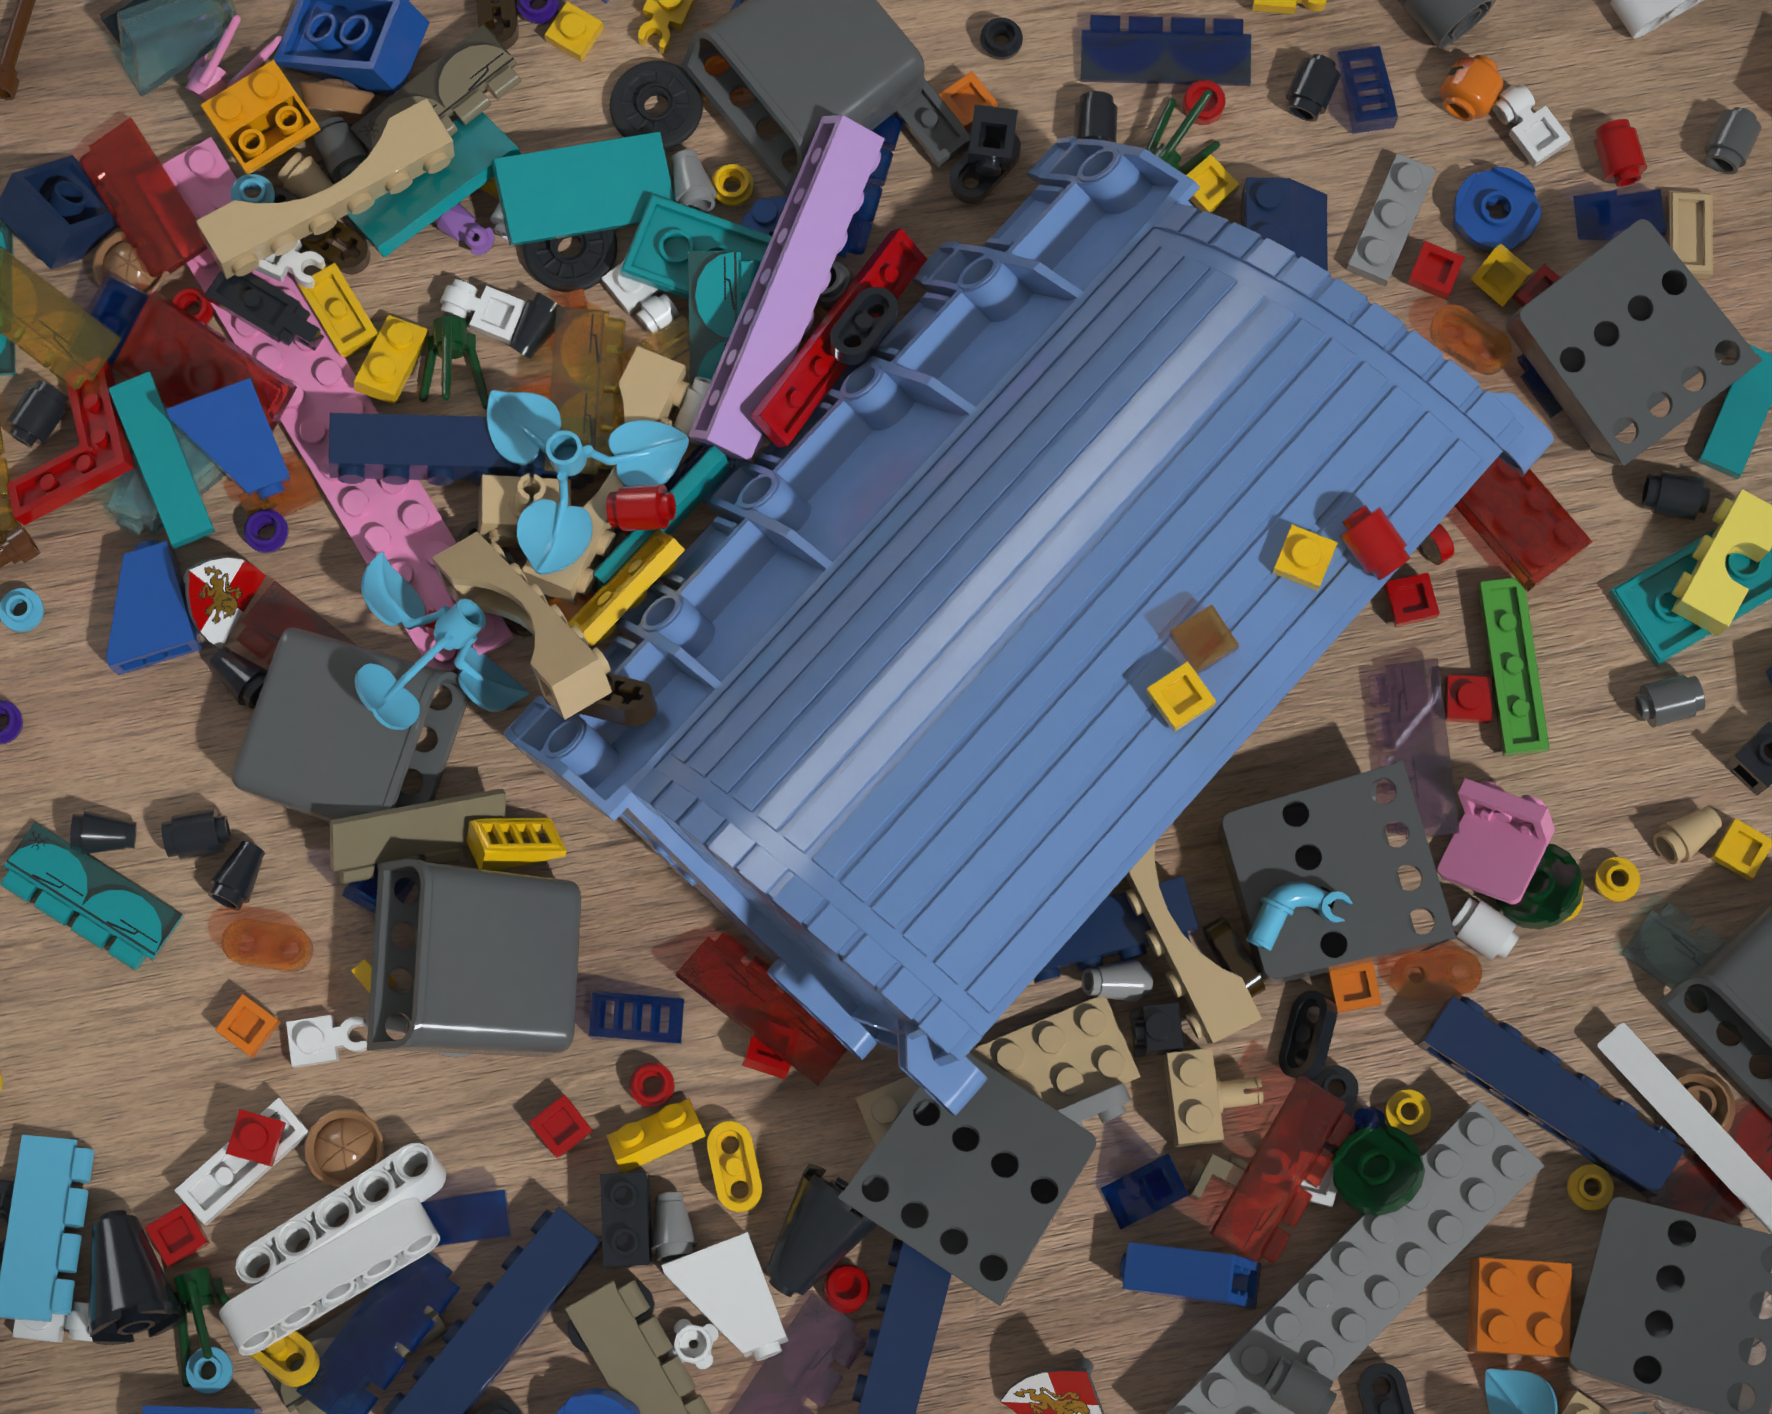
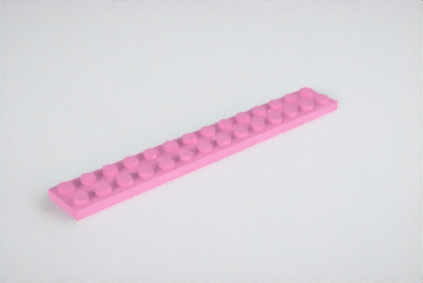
[137,137,514,674]

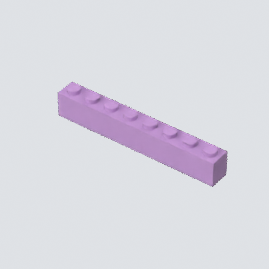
[688,115,885,461]

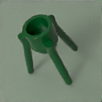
[1146,89,1220,175]
[419,316,489,409]
[173,1267,230,1387]

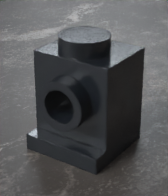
[967,105,1018,177]
[1724,722,1772,796]
[1130,1003,1184,1058]

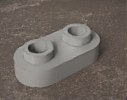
[1057,1083,1131,1128]

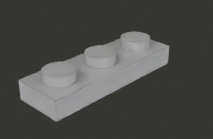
[1346,153,1437,287]

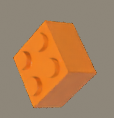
[1467,1257,1572,1358]

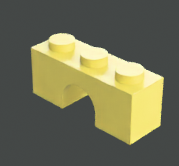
[1671,489,1772,636]

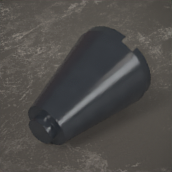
[766,1164,878,1297]
[88,1210,182,1345]

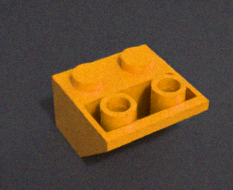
[201,59,321,175]

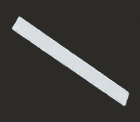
[1597,1023,1772,1234]

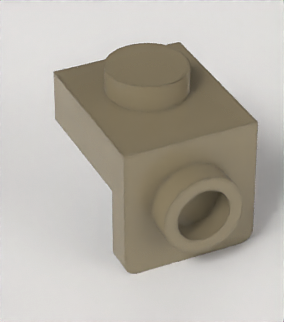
[1186,1154,1262,1201]

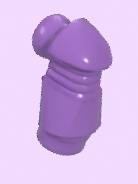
[434,203,495,255]

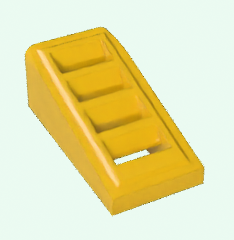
[466,818,567,871]

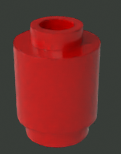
[1594,119,1647,187]
[606,484,676,531]
[1340,505,1411,581]

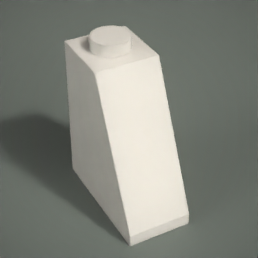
[661,1232,789,1361]

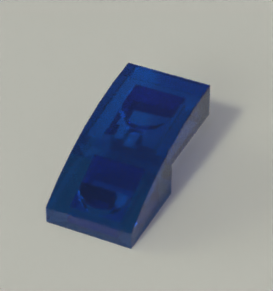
[1573,189,1666,240]
[421,1189,512,1248]

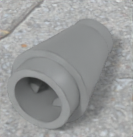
[672,149,717,213]
[1082,958,1153,1003]
[651,1192,697,1263]

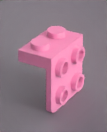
[1437,778,1555,904]

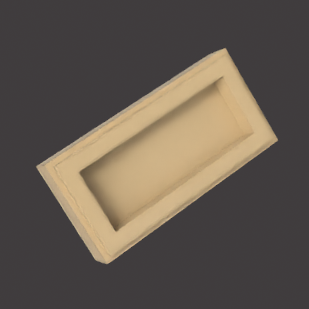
[1666,191,1713,279]

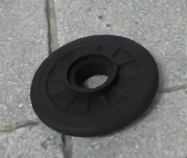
[610,61,703,149]
[523,229,617,293]

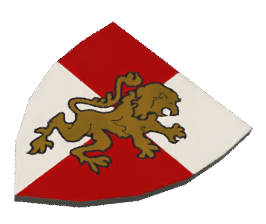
[183,556,266,649]
[1000,1358,1104,1414]

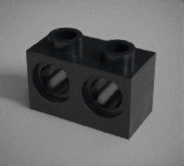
[600,1172,653,1269]

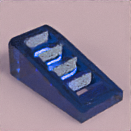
[1337,46,1398,134]
[589,991,684,1044]

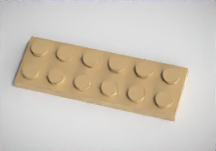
[855,997,1141,1147]

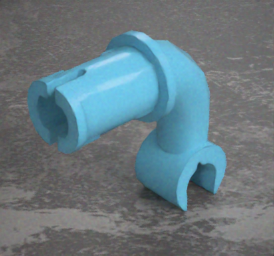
[1246,881,1353,951]

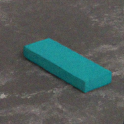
[1697,344,1772,479]

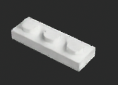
[174,1098,309,1225]

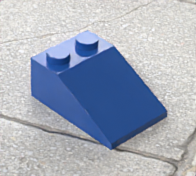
[274,0,430,95]

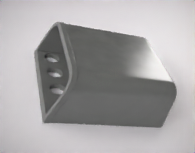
[681,0,925,197]
[1505,219,1763,467]
[232,627,469,824]
[1218,760,1456,985]
[366,859,581,1057]
[1658,898,1772,1118]
[838,1053,1096,1306]
[1569,1197,1772,1414]

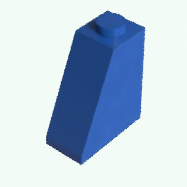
[166,378,290,500]
[106,540,203,675]
[1120,1242,1261,1309]

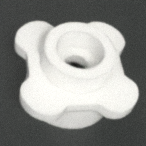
[668,1319,719,1370]

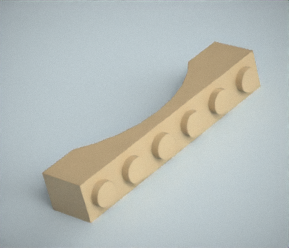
[196,98,455,279]
[522,346,691,605]
[432,532,612,720]
[1125,843,1262,1043]

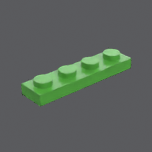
[1477,577,1550,757]

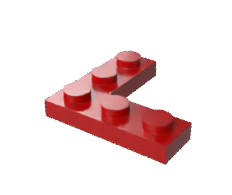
[7,357,134,526]

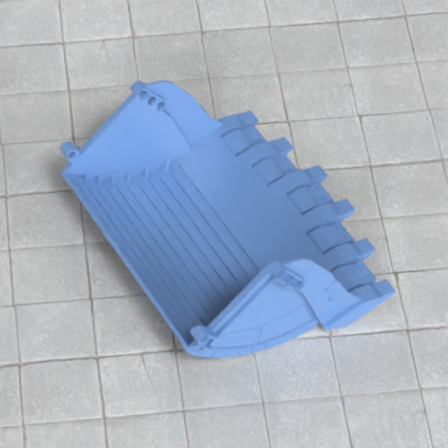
[503,136,1554,1117]

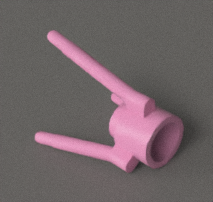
[185,15,283,101]

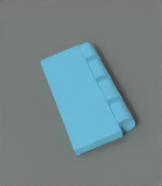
[0,1135,95,1322]

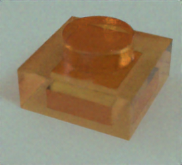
[1169,605,1239,675]

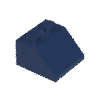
[0,155,129,269]
[1241,177,1328,271]

